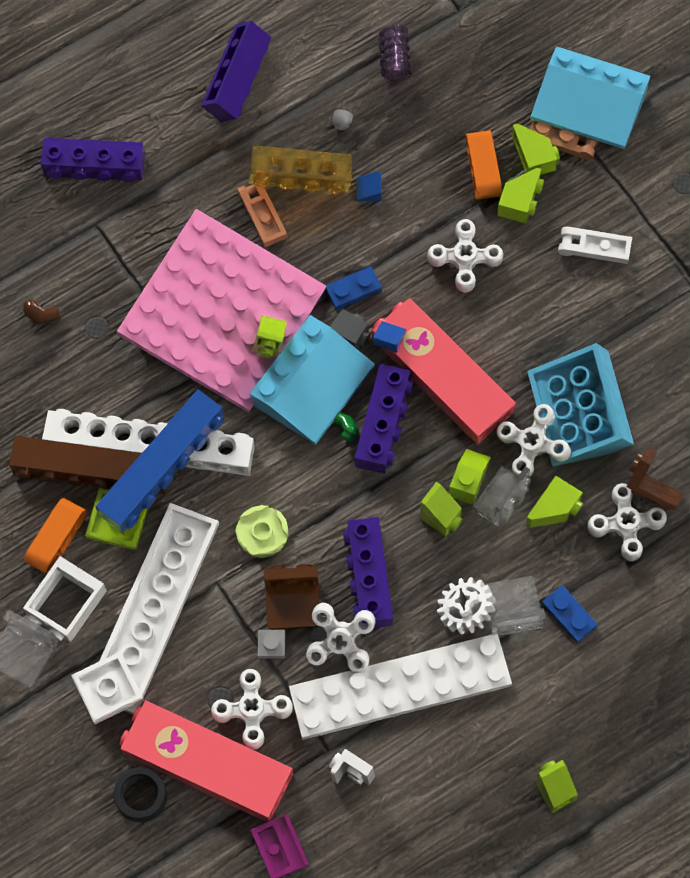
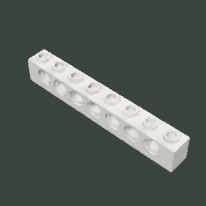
[42,409,255,476]

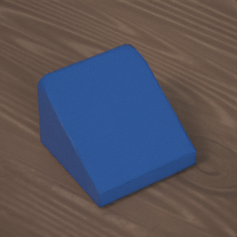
[356,172,381,201]
[373,321,406,353]

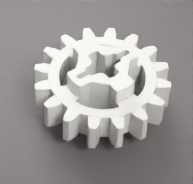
[437,577,496,634]

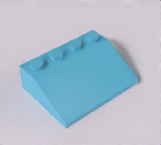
[530,46,650,149]
[249,315,375,445]
[527,343,634,466]

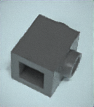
[330,309,370,350]

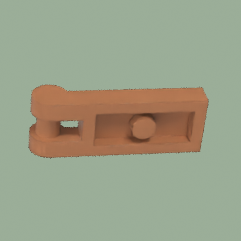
[530,120,599,160]
[237,179,287,247]

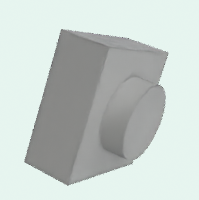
[258,630,285,659]

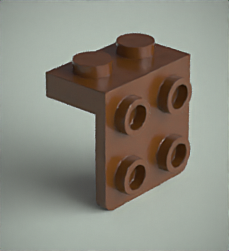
[627,448,683,511]
[264,564,320,630]

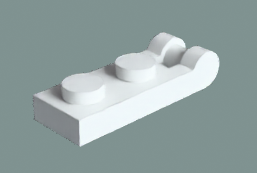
[558,227,632,264]

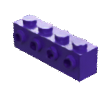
[201,21,271,122]
[40,138,145,182]
[355,364,414,474]
[343,517,393,628]

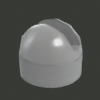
[332,110,353,131]

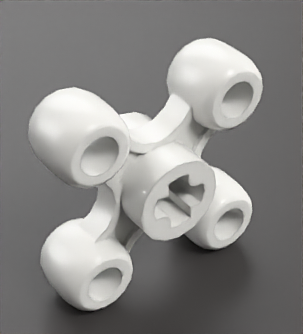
[427,219,503,293]
[497,404,571,479]
[588,483,667,561]
[306,603,375,673]
[211,669,293,750]

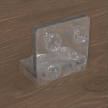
[472,466,531,527]
[484,576,546,636]
[0,610,59,688]

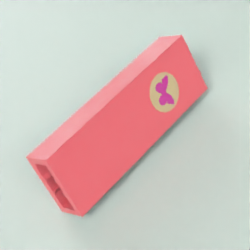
[372,298,516,445]
[119,700,293,822]

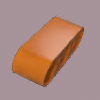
[465,130,502,200]
[24,498,87,574]

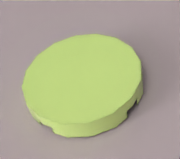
[236,505,289,558]

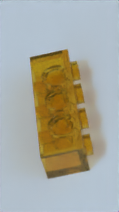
[249,145,352,194]

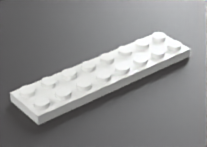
[100,503,219,714]
[289,633,512,740]

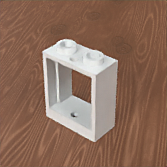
[23,556,107,643]

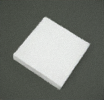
[71,652,144,724]

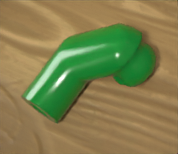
[333,412,359,442]

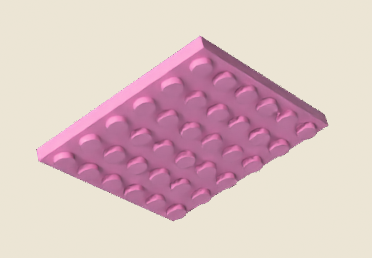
[116,209,326,413]

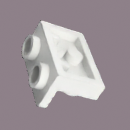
[329,749,375,785]

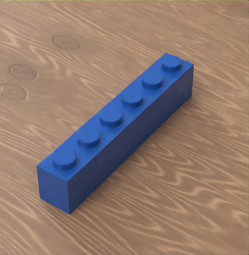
[95,389,224,534]

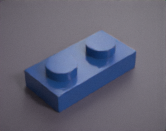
[325,266,382,311]
[542,585,598,643]

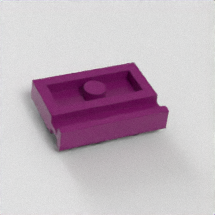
[250,814,309,878]

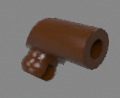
[23,300,61,324]

